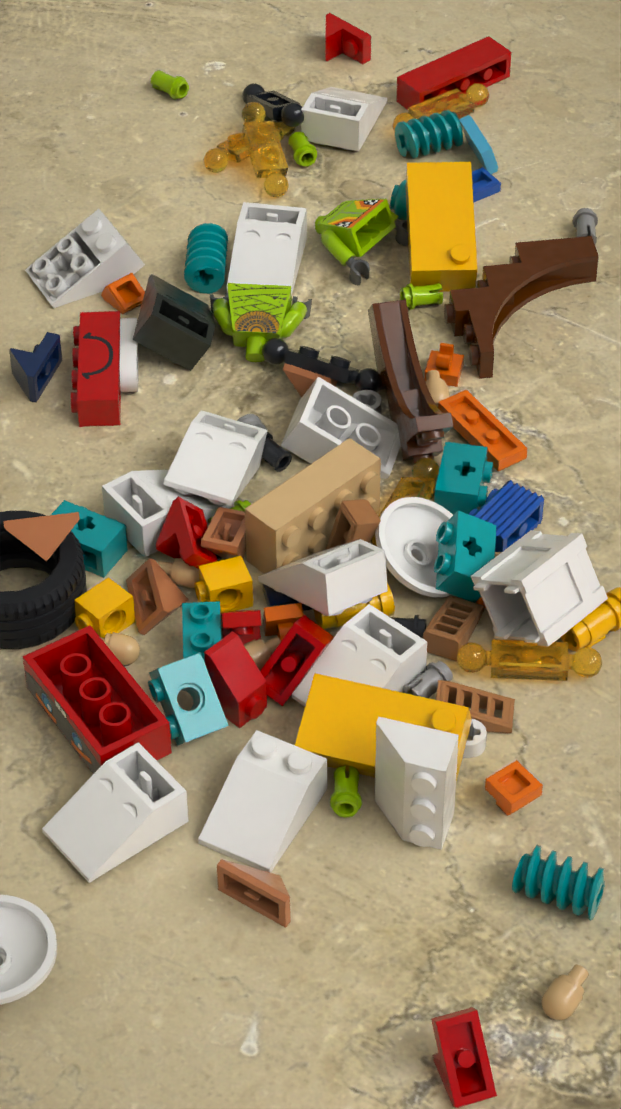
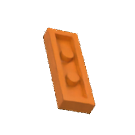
[438,389,527,471]

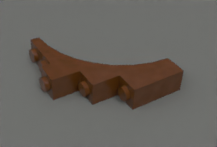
[444,236,599,379]
[368,299,453,465]

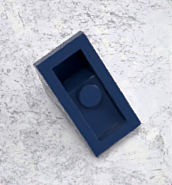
[9,332,62,403]

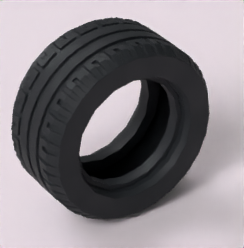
[0,511,87,649]

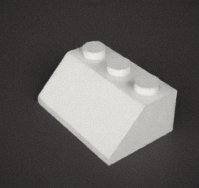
[375,716,459,850]

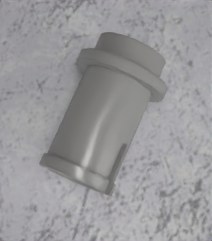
[573,208,598,244]
[403,661,453,698]

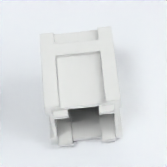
[471,530,608,647]

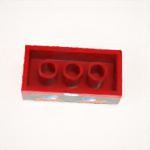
[23,625,172,774]

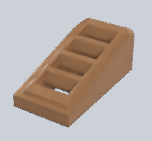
[326,499,381,550]
[423,595,484,661]
[436,680,515,734]

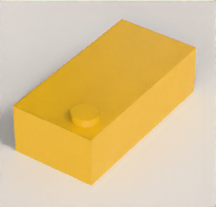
[406,162,477,292]
[295,673,472,781]

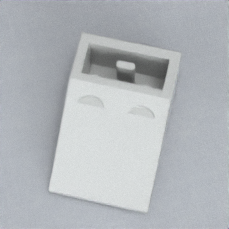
[301,87,387,151]
[226,202,307,295]
[25,209,145,308]
[163,410,268,505]
[102,470,232,558]
[258,539,388,616]
[292,604,427,707]
[42,742,189,883]

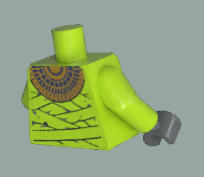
[210,283,312,362]

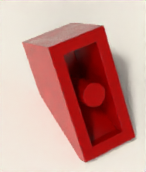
[260,615,334,706]
[204,631,267,728]

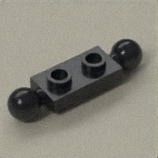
[242,83,304,127]
[262,338,382,392]

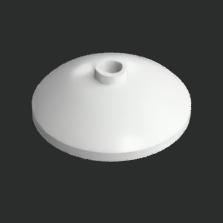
[375,497,453,597]
[0,895,57,1005]

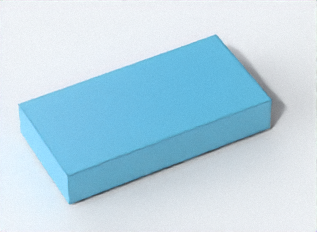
[459,115,499,174]

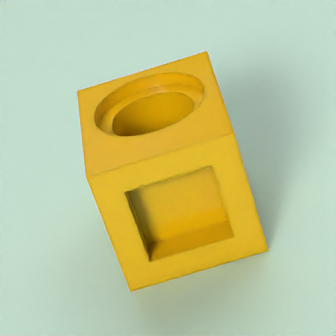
[194,556,253,612]
[74,577,135,638]

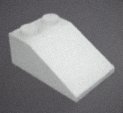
[281,377,401,479]
[198,730,327,873]

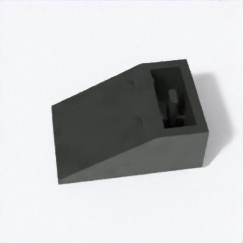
[132,274,216,371]

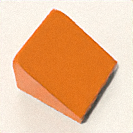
[101,273,145,314]

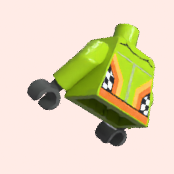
[315,199,408,286]

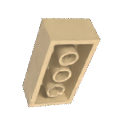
[245,438,381,574]

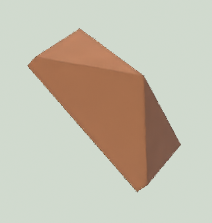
[283,363,337,398]
[201,507,246,560]
[3,512,80,561]
[126,558,189,635]
[217,859,291,928]

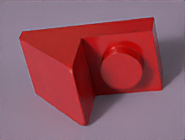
[325,13,371,64]
[156,496,217,569]
[221,609,261,644]
[431,1007,497,1108]

